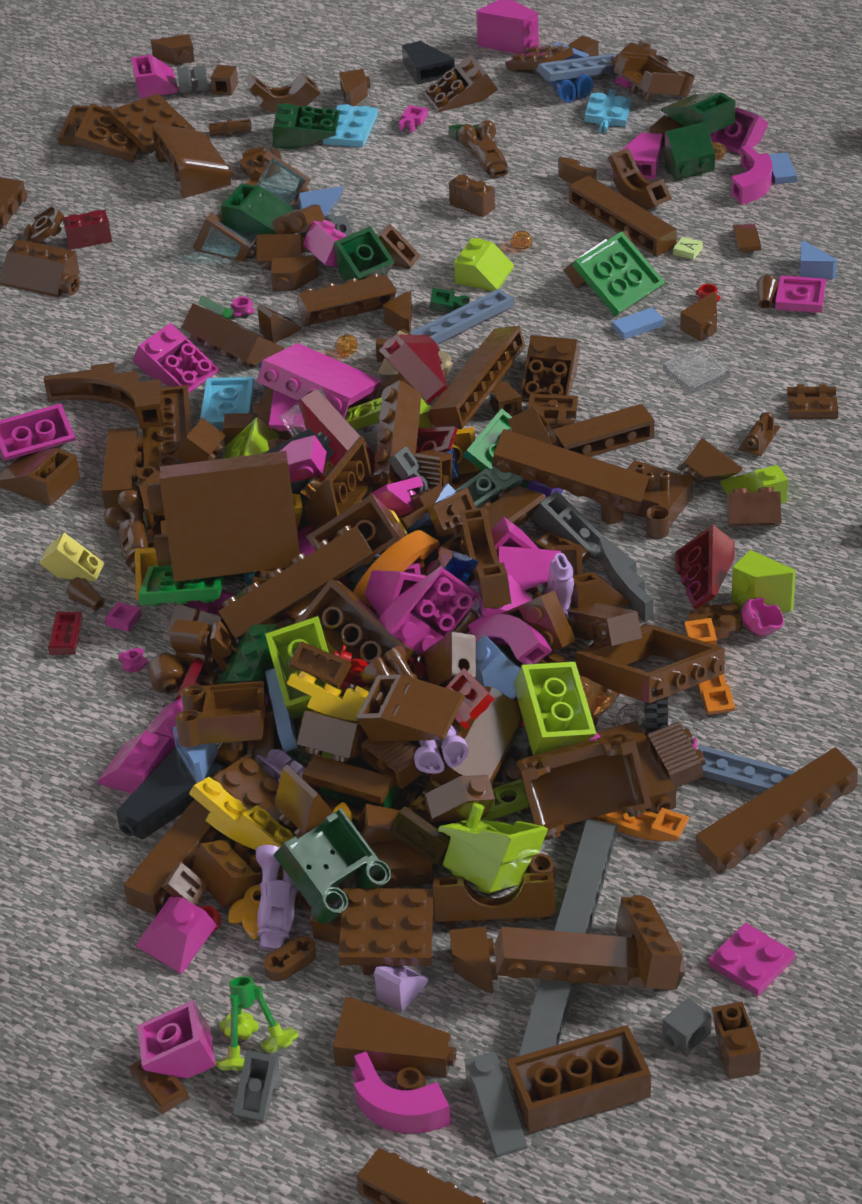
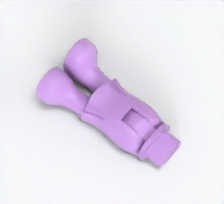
[544,553,574,618]
[414,725,469,774]
[256,845,298,952]

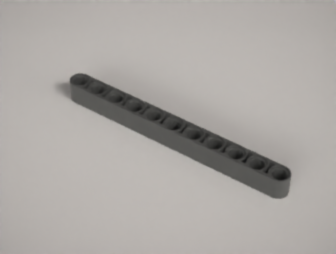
[518,819,617,1056]

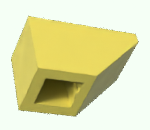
[39,532,104,581]

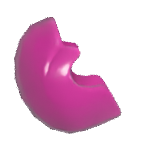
[741,598,784,637]

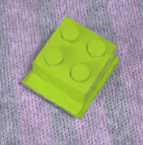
[438,803,548,893]

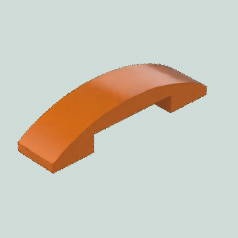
[353,530,440,610]
[684,618,735,715]
[590,808,689,841]

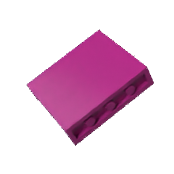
[256,343,382,418]

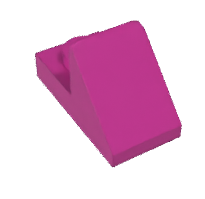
[369,476,424,517]

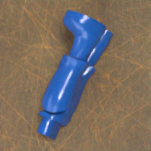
[547,74,594,103]

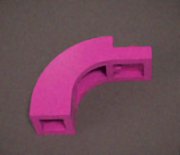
[731,145,772,205]
[468,614,552,665]
[352,1052,451,1134]

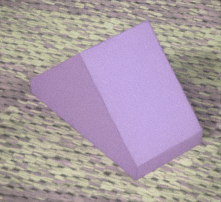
[374,966,429,1012]

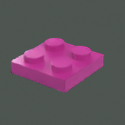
[775,275,826,313]
[708,922,795,996]

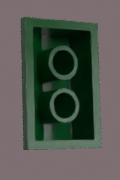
[218,624,278,695]

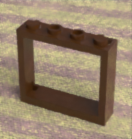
[575,625,725,703]

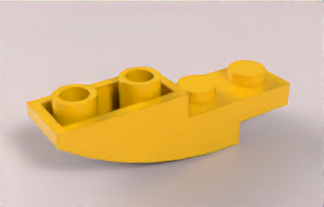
[287,671,369,721]
[189,777,294,850]

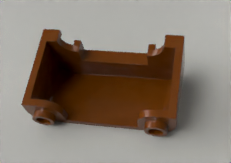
[152,124,233,198]
[516,732,652,840]

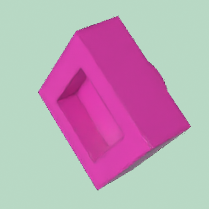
[105,602,142,632]

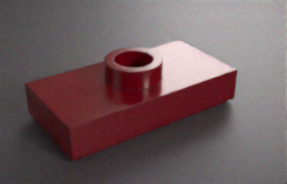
[48,612,83,655]
[175,658,205,701]

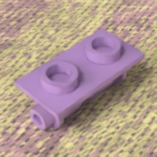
[256,749,307,783]

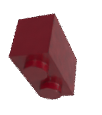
[62,210,112,250]

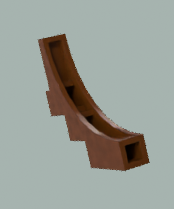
[44,362,165,429]

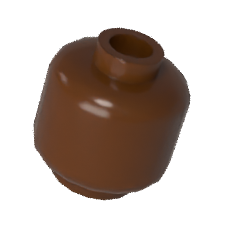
[148,653,185,694]

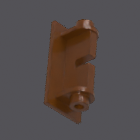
[738,412,780,457]

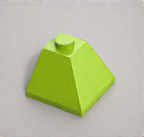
[720,465,788,504]

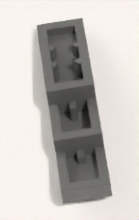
[599,536,654,622]

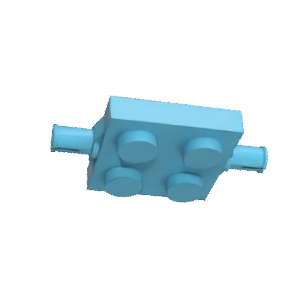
[584,89,632,134]

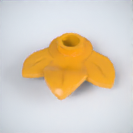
[228,884,261,940]

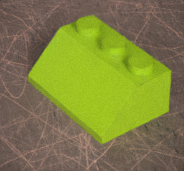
[222,417,279,459]
[265,616,340,719]
[513,662,596,755]

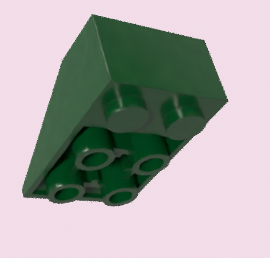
[661,92,736,134]
[272,103,340,149]
[220,183,297,235]

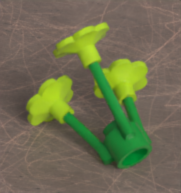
[215,976,299,1071]

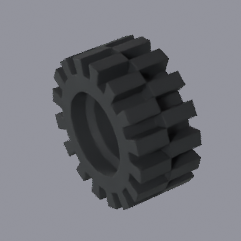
[644,691,668,741]

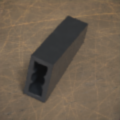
[116,747,223,840]

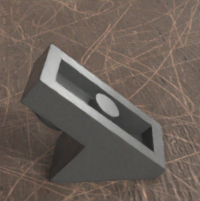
[233,1050,280,1121]

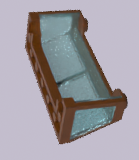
[193,151,311,262]

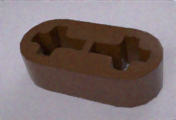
[264,936,316,981]

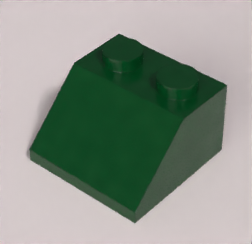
[665,122,715,181]
[333,226,395,282]

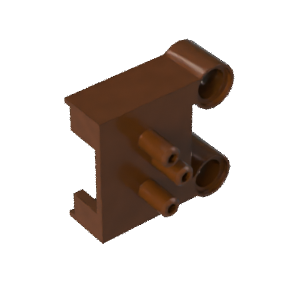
[614,52,695,102]
[601,460,693,539]
[175,681,266,752]

